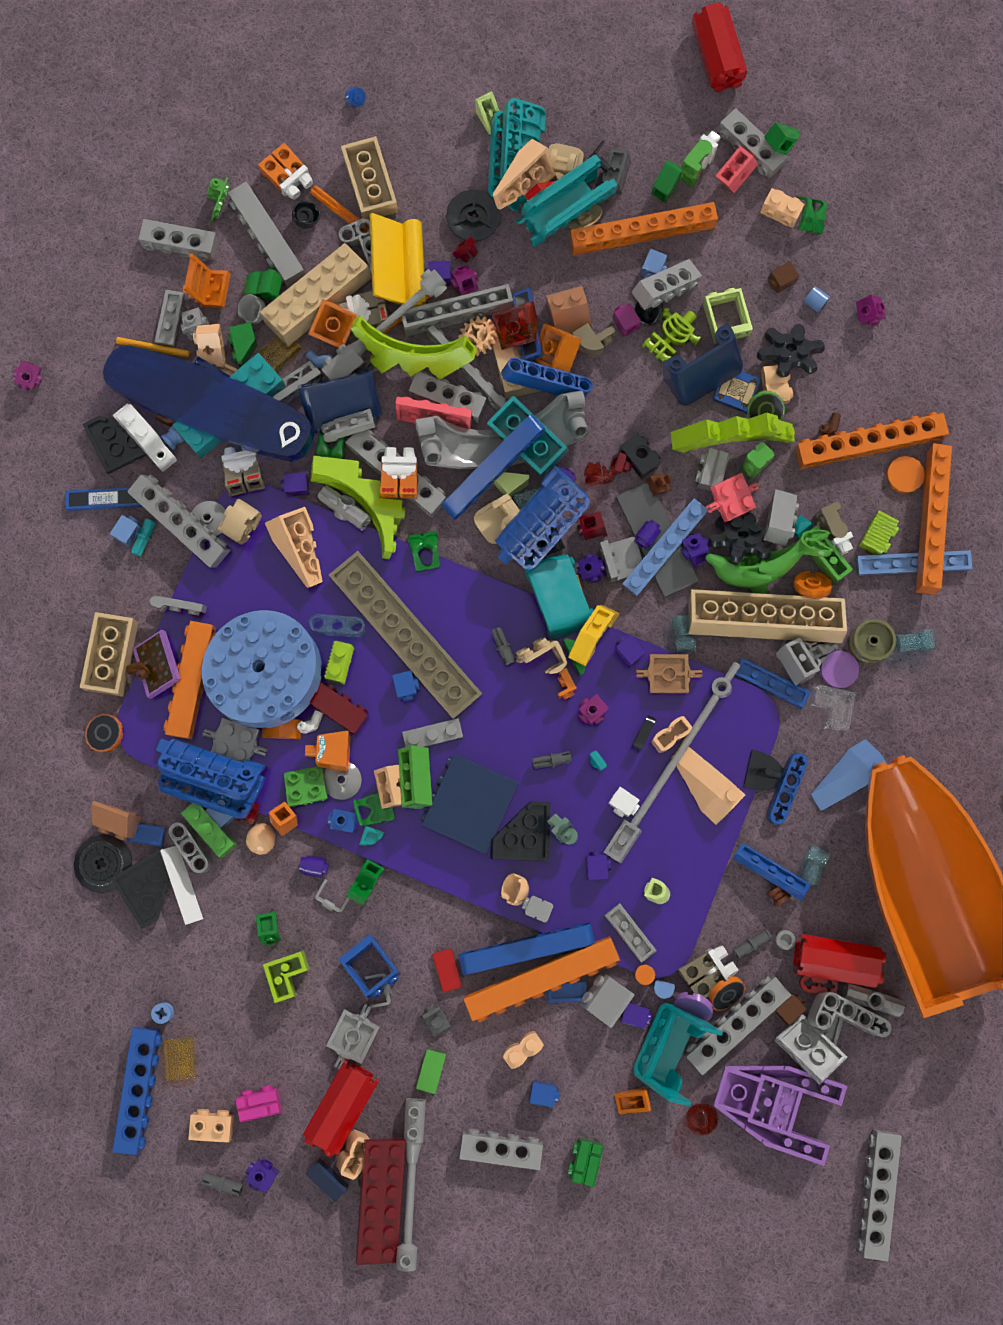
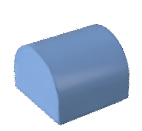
[803,286,830,313]
[652,980,675,999]

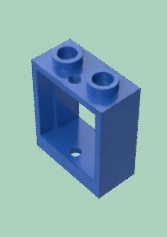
[338,934,401,999]

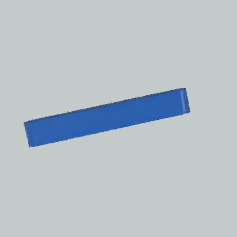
[441,414,545,520]
[458,923,595,975]

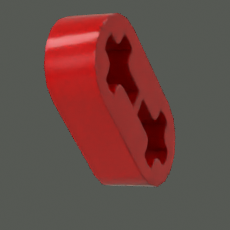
[799,975,838,994]

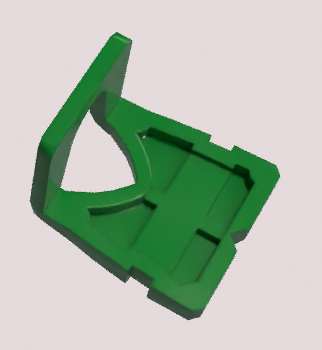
[796,196,827,234]
[315,432,347,459]
[407,531,441,571]
[353,792,395,826]

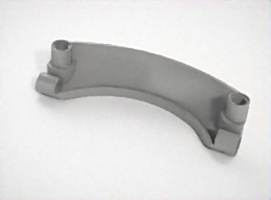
[415,391,589,469]

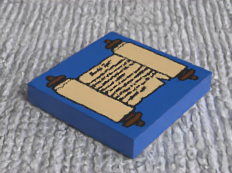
[713,371,761,414]

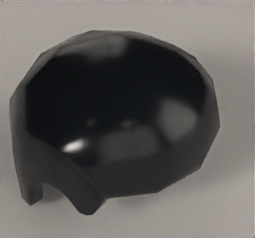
[291,201,321,229]
[634,301,664,326]

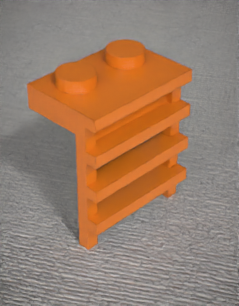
[183,254,231,308]

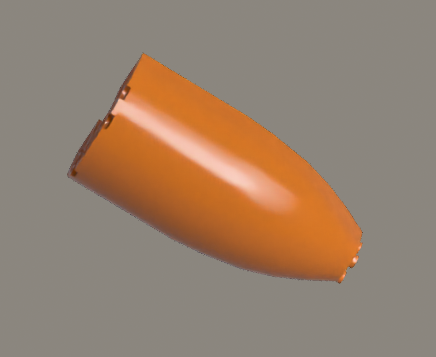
[865,755,1003,1018]

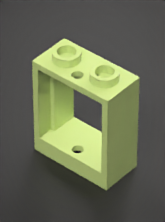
[703,288,753,344]

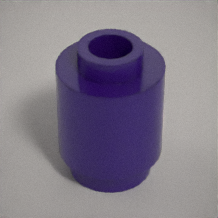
[634,520,661,549]
[299,855,329,878]

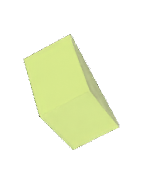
[475,91,503,134]
[493,472,529,498]

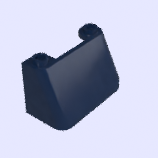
[663,322,743,405]
[298,368,382,433]

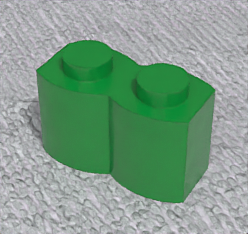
[243,269,282,300]

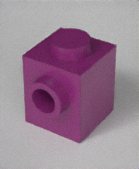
[613,303,641,337]

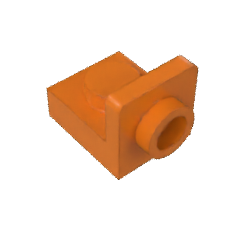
[557,668,577,700]

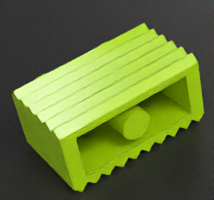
[858,510,899,555]
[324,641,354,685]

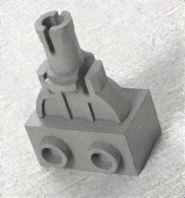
[776,638,838,686]

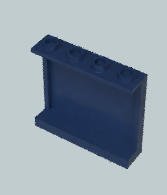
[420,754,519,855]

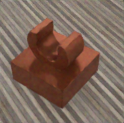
[646,473,672,496]

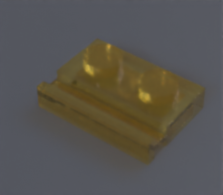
[256,335,302,372]
[163,1036,197,1081]

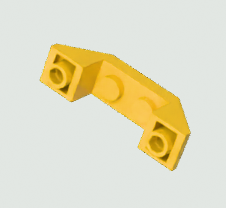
[568,605,620,666]

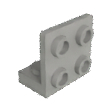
[599,537,642,583]

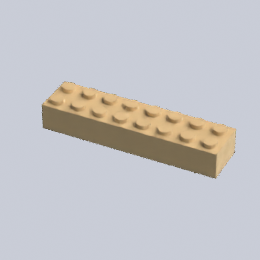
[688,589,847,643]

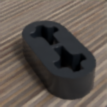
[632,715,657,751]

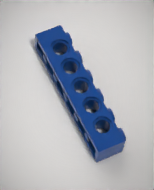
[112,1026,162,1155]

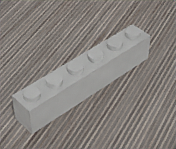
[228,181,305,288]

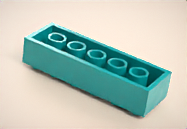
[172,353,286,458]

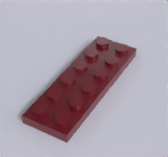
[356,1138,406,1265]

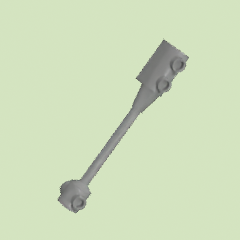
[321,269,447,380]
[396,1098,426,1272]

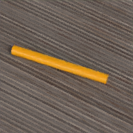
[116,337,190,358]

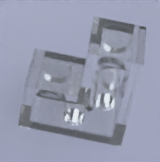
[809,685,856,733]

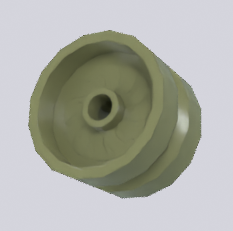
[848,619,896,664]

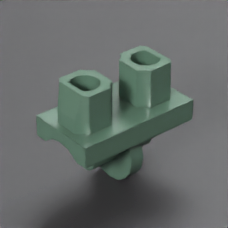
[547,814,578,845]

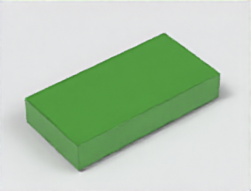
[416,1049,446,1094]

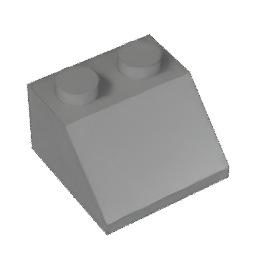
[580,972,634,1028]

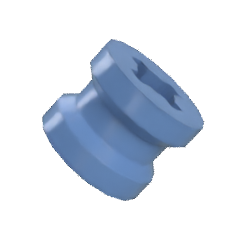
[160,427,184,450]
[151,1002,174,1024]

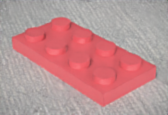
[395,397,472,429]

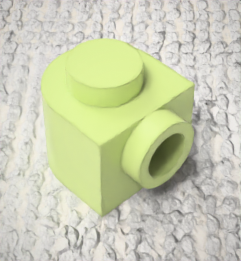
[644,878,670,904]

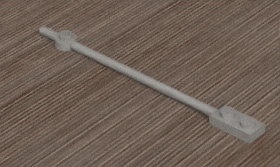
[603,662,740,864]

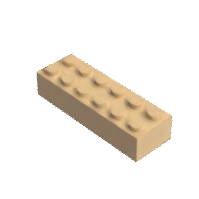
[260,243,372,347]

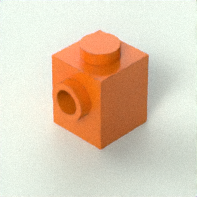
[269,802,298,836]

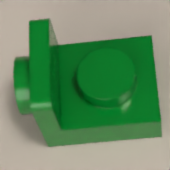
[256,911,281,945]

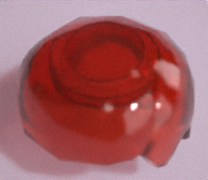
[685,1104,719,1135]

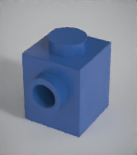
[392,671,420,702]
[328,809,358,833]

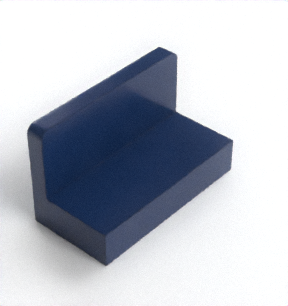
[306,1158,349,1202]

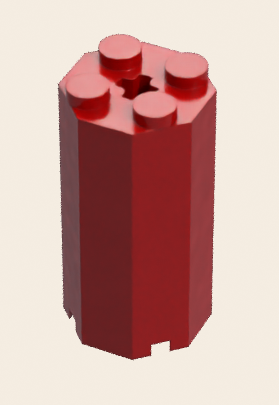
[691,2,748,93]
[793,934,886,988]
[303,1060,380,1157]

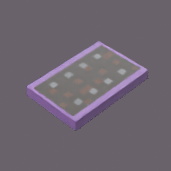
[133,630,181,699]

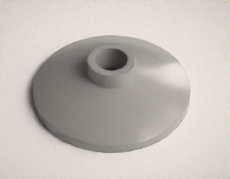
[192,501,226,537]
[324,762,362,800]

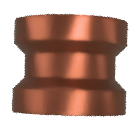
[766,885,792,906]

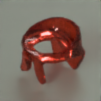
[584,461,615,485]

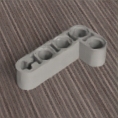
[339,219,372,273]
[807,991,891,1037]

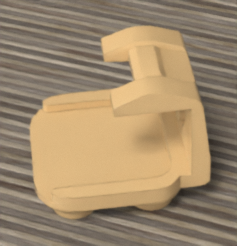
[548,143,584,181]
[474,493,520,544]
[516,637,567,674]

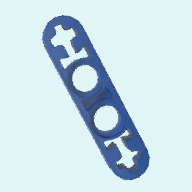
[767,753,808,825]

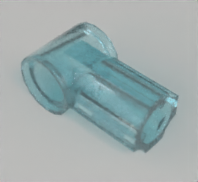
[671,615,696,654]
[896,630,937,652]
[801,844,830,886]

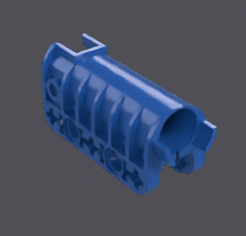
[494,466,590,570]
[156,739,266,819]

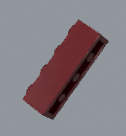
[309,682,369,736]

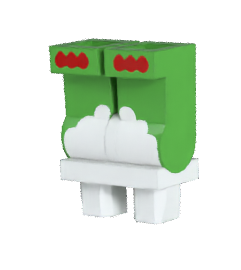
[680,131,721,188]

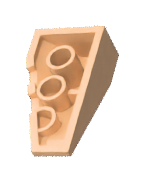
[671,747,745,825]

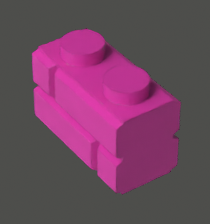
[236,1085,282,1123]

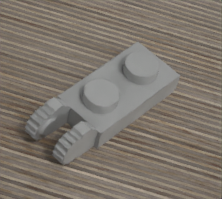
[321,409,375,442]
[149,596,207,616]

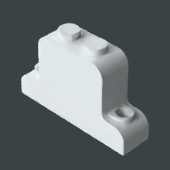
[113,403,177,472]

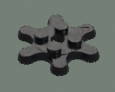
[756,324,825,378]
[708,513,771,563]

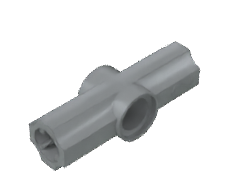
[317,485,372,531]
[842,983,905,1017]

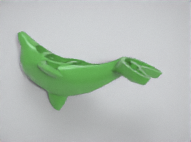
[706,530,833,594]

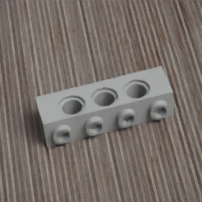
[718,108,788,179]
[138,219,219,261]
[631,259,702,310]
[409,371,487,423]
[460,1128,543,1170]

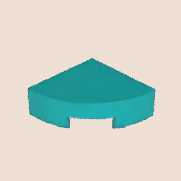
[359,826,385,846]

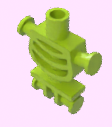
[642,308,701,362]

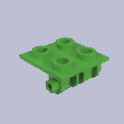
[207,177,229,223]
[284,766,328,808]

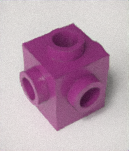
[450,265,479,296]
[856,294,886,326]
[13,361,43,391]
[578,694,609,726]

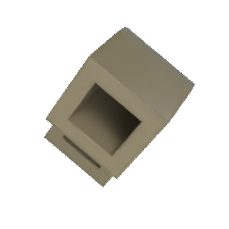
[572,323,616,356]

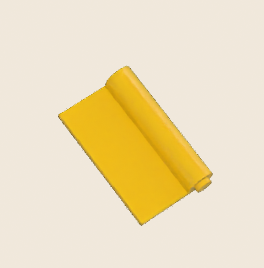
[370,213,426,308]

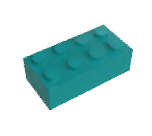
[487,396,569,478]

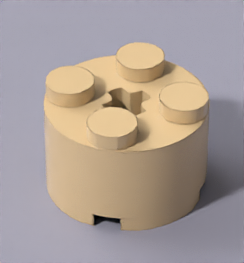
[218,499,262,545]

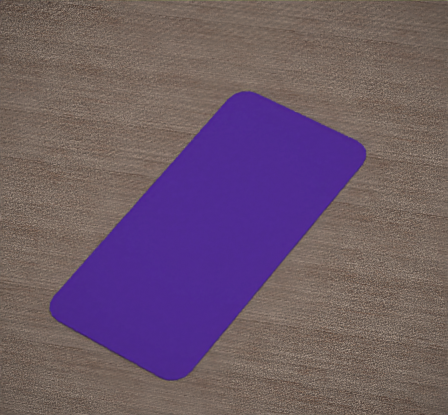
[117,482,780,978]

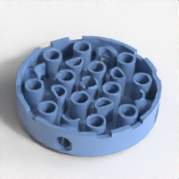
[202,610,322,729]

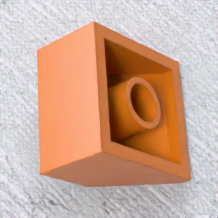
[534,324,582,372]

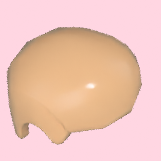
[246,823,276,855]
[501,873,529,906]

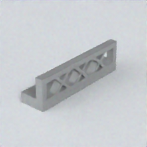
[255,361,323,420]

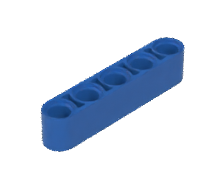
[501,357,593,397]

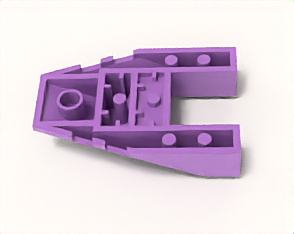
[713,1066,847,1166]

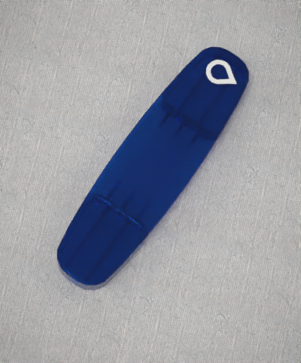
[103,345,314,462]

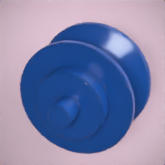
[345,87,366,107]

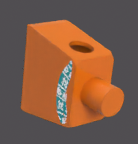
[305,731,351,772]

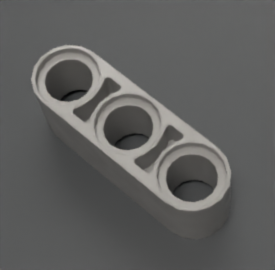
[169,823,211,873]

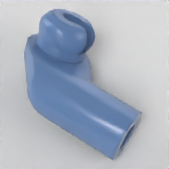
[306,350,334,368]

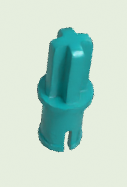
[131,518,156,556]

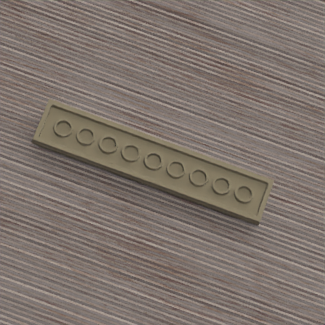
[329,551,482,719]

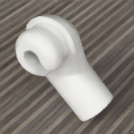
[297,710,324,734]

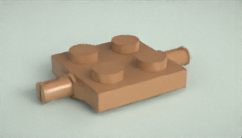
[636,654,702,694]

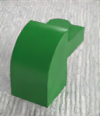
[346,859,384,905]

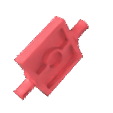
[706,473,759,522]

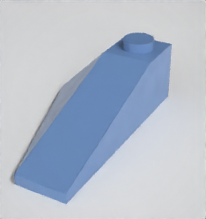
[810,739,888,811]

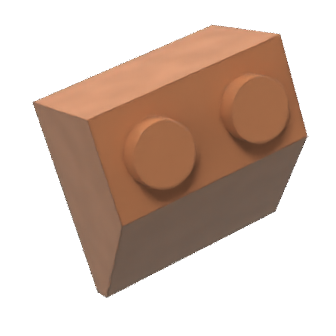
[546,286,592,334]
[92,801,142,841]

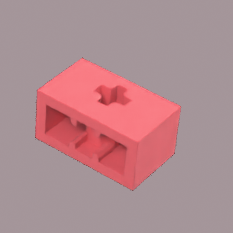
[716,146,758,193]

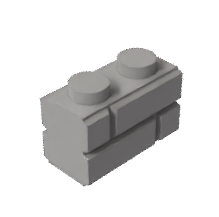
[695,448,730,492]
[522,895,553,922]

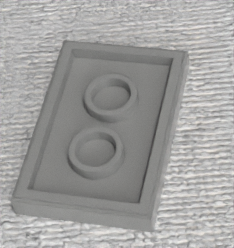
[775,1014,847,1085]

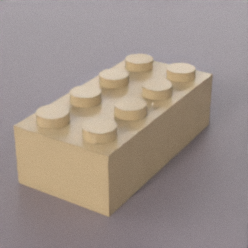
[341,136,398,221]
[80,612,139,697]

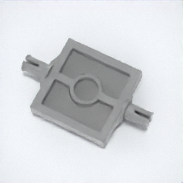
[203,718,268,762]
[326,1003,380,1069]

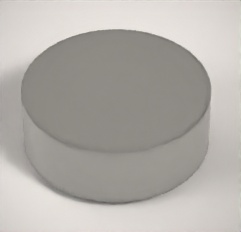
[775,930,796,950]

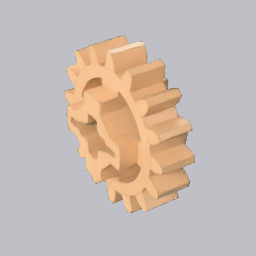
[458,316,498,356]

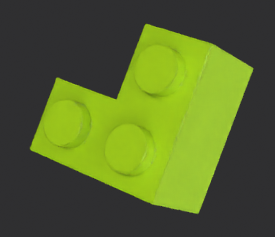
[263,951,310,1003]

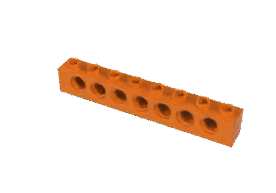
[569,202,718,256]
[795,412,949,470]

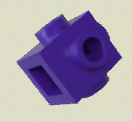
[681,533,710,567]
[577,554,606,583]
[245,1159,279,1193]

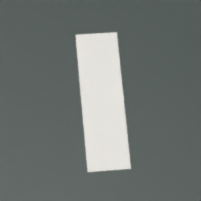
[160,846,203,925]

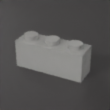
[764,489,799,546]

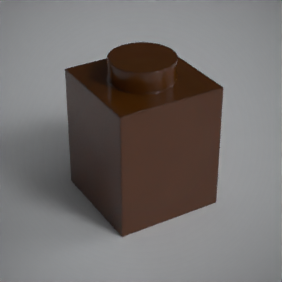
[768,261,799,293]
[775,993,807,1025]

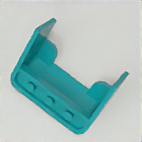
[633,1003,723,1106]

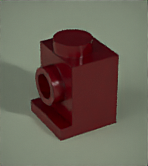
[577,511,608,540]

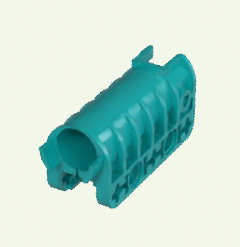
[488,98,546,212]
[515,154,618,248]

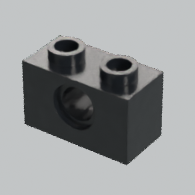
[619,433,661,480]

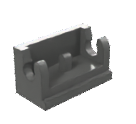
[602,148,631,194]

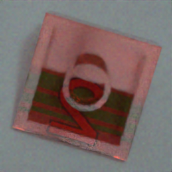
[492,301,538,350]

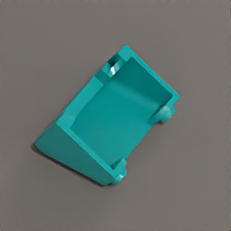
[524,554,594,640]

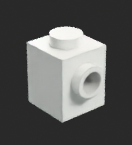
[608,787,640,818]

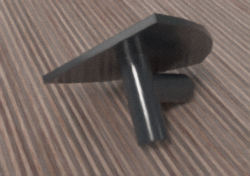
[588,140,610,172]
[744,749,789,791]

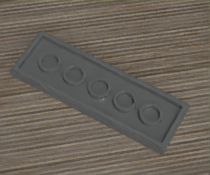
[616,482,699,598]

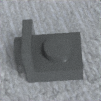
[422,1004,451,1036]

